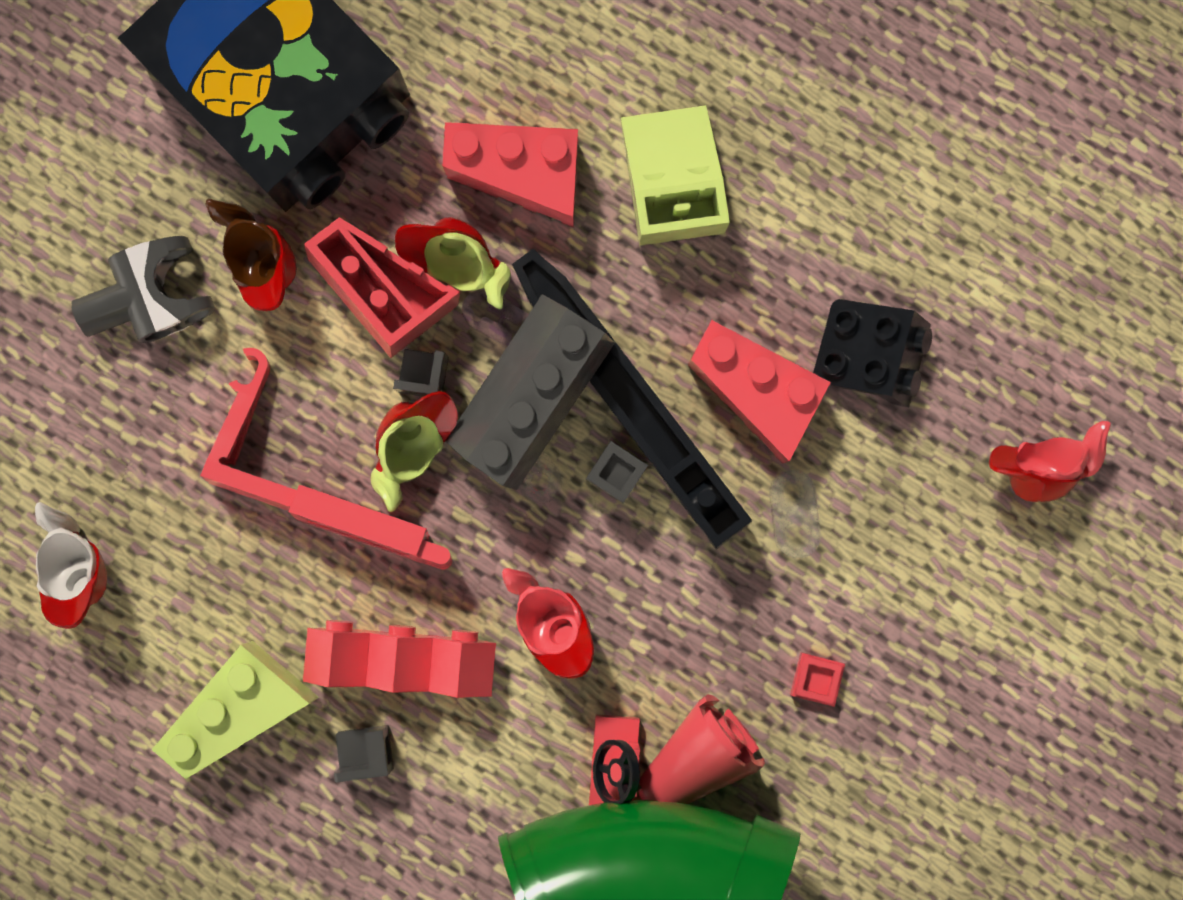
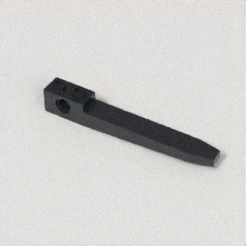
[512,249,752,550]

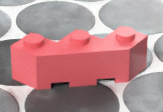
[303,620,496,698]

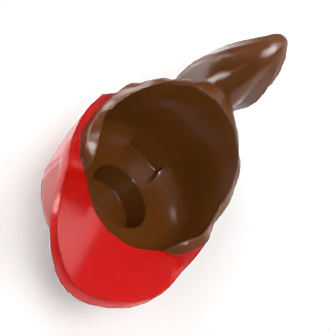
[205,199,297,311]

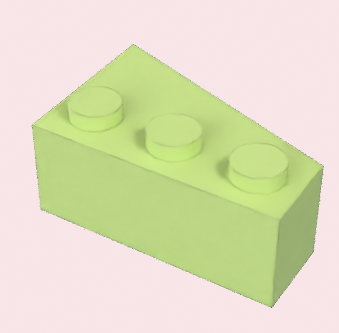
[152,641,319,779]

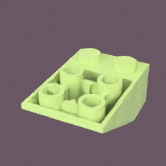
[621,105,730,246]

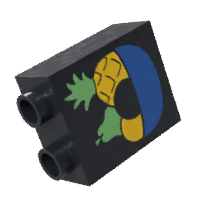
[118,0,410,212]

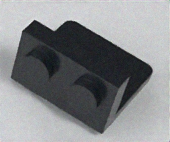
[813,299,932,408]

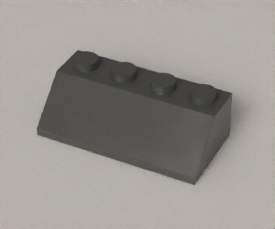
[446,294,615,490]

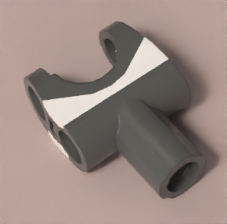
[71,236,215,343]

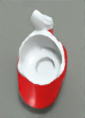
[35,502,107,629]

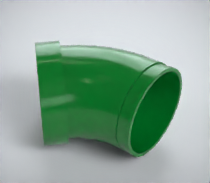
[498,800,801,900]

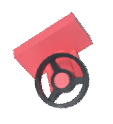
[589,714,640,805]

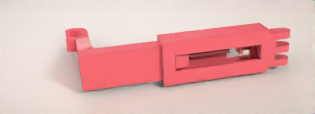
[200,348,452,570]

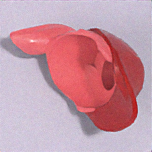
[989,421,1111,502]
[502,568,594,679]

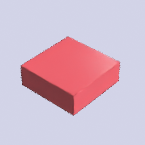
[790,652,845,707]

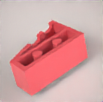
[442,122,578,228]
[304,217,460,358]
[688,320,831,464]

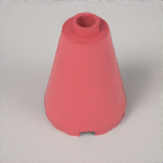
[638,694,765,804]

